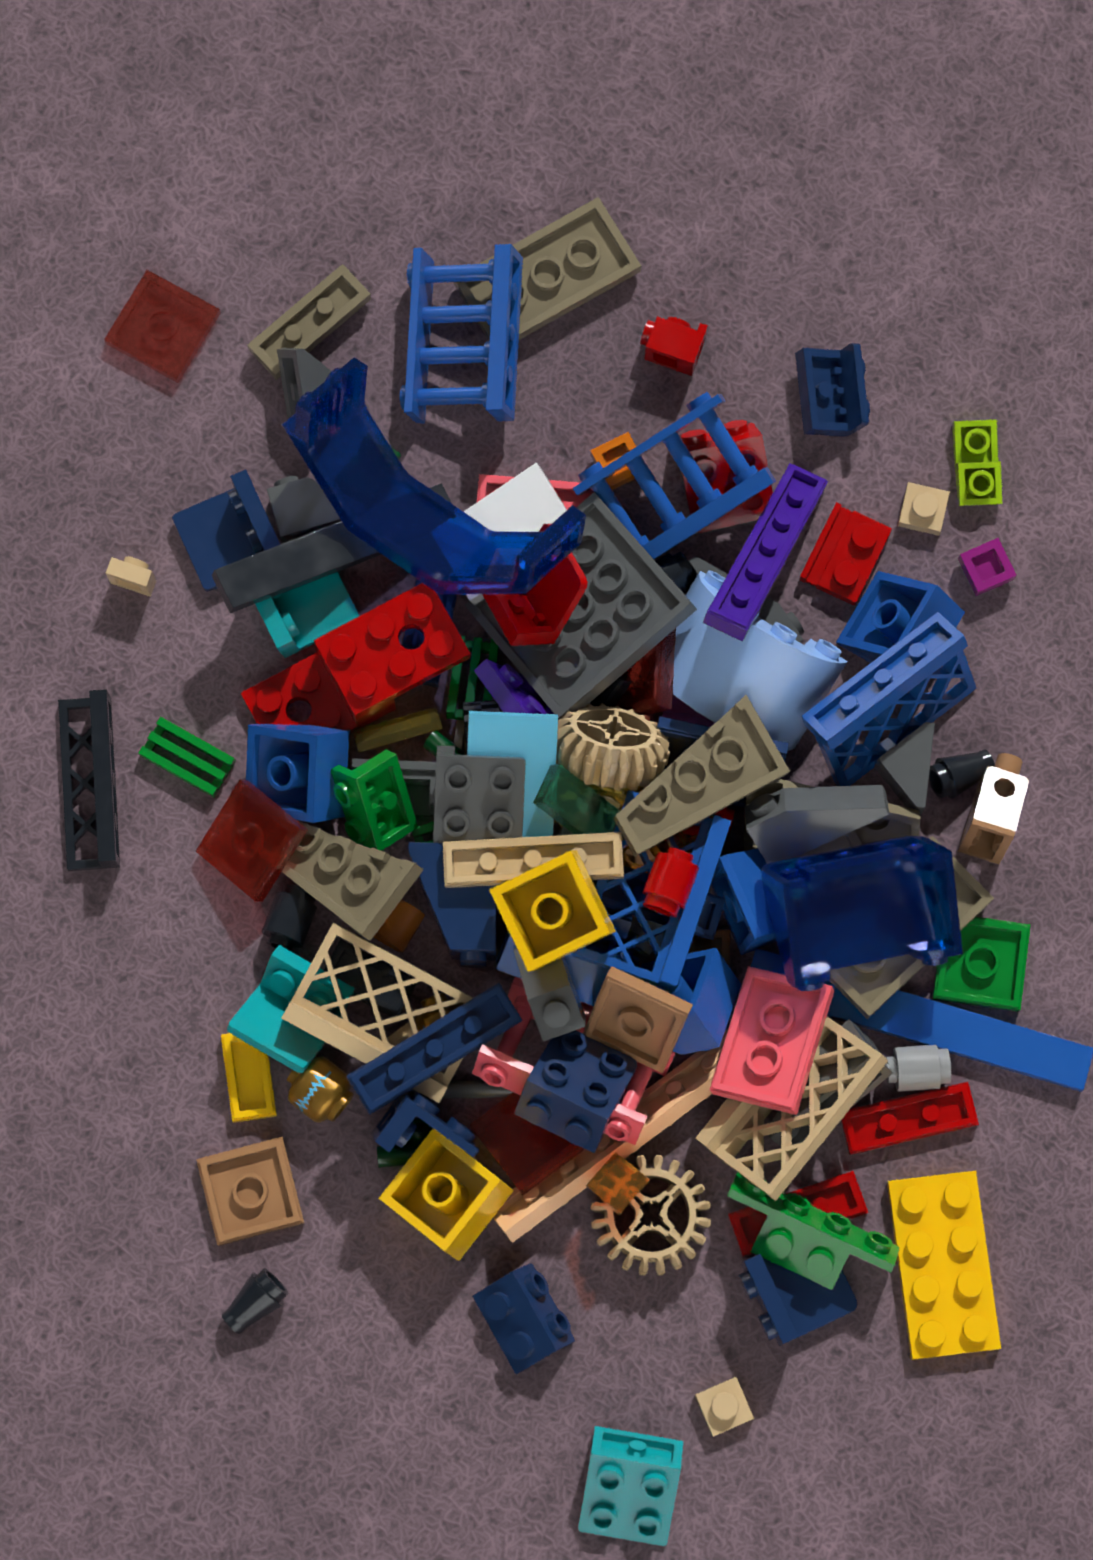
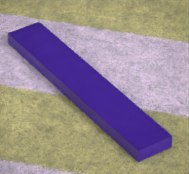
[702,463,828,642]

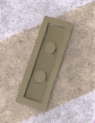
[247,264,371,380]

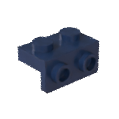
[795,343,870,436]
[472,1263,575,1374]

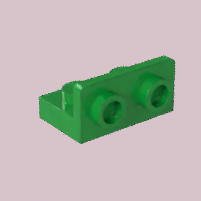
[331,750,418,851]

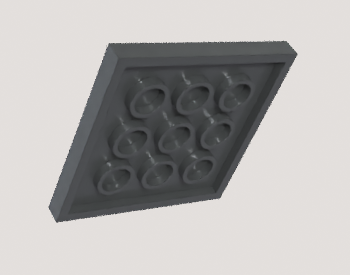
[465,492,697,719]

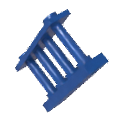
[400,244,523,424]
[573,392,777,560]

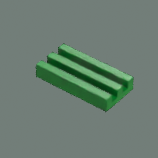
[446,636,499,720]
[138,716,236,798]

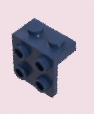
[514,1030,638,1153]
[738,1254,857,1346]

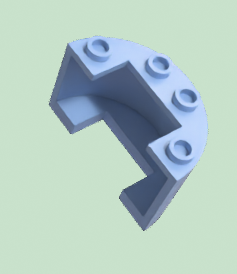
[647,570,848,750]

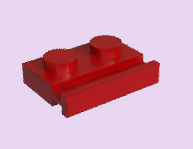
[799,502,892,606]

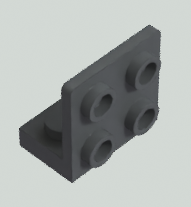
[433,745,526,843]

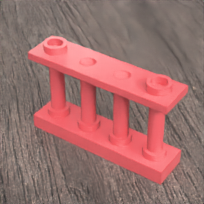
[472,976,676,1145]

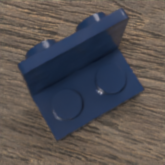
[172,469,280,592]
[371,1091,479,1157]

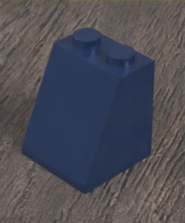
[408,842,498,968]

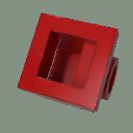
[640,316,708,376]

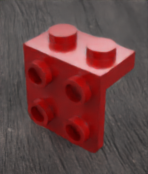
[681,420,773,533]
[475,523,588,646]

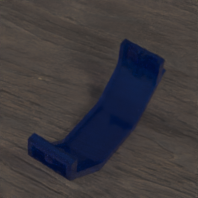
[282,357,586,594]

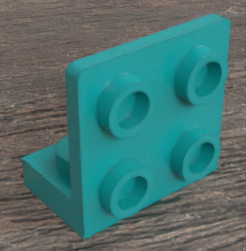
[255,572,360,658]
[227,945,355,1073]
[578,1426,684,1546]

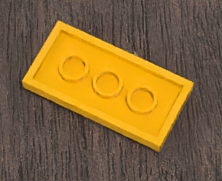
[887,1170,1001,1360]

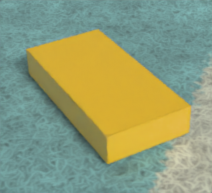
[221,1033,277,1123]

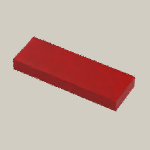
[841,1082,979,1156]
[728,1171,869,1257]

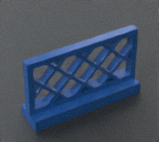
[801,612,977,786]
[572,790,731,994]

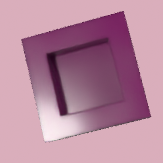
[958,538,1017,596]

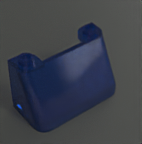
[760,836,963,991]

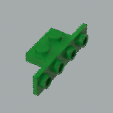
[727,1172,900,1290]

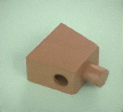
[958,753,1029,864]

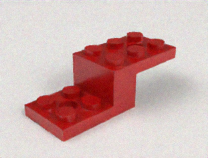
[240,580,471,734]

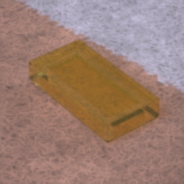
[353,707,442,752]

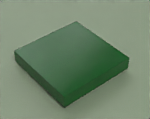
[932,917,1031,1012]

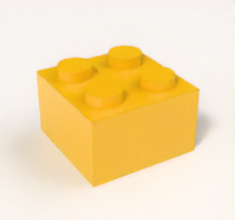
[490,850,616,972]
[379,1128,514,1261]

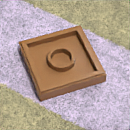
[583,966,693,1074]
[196,1137,305,1246]

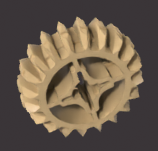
[556,703,670,792]
[591,1155,711,1276]

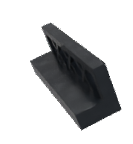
[58,689,121,871]

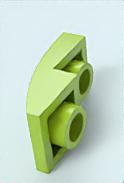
[952,419,1002,506]

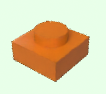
[590,432,636,490]

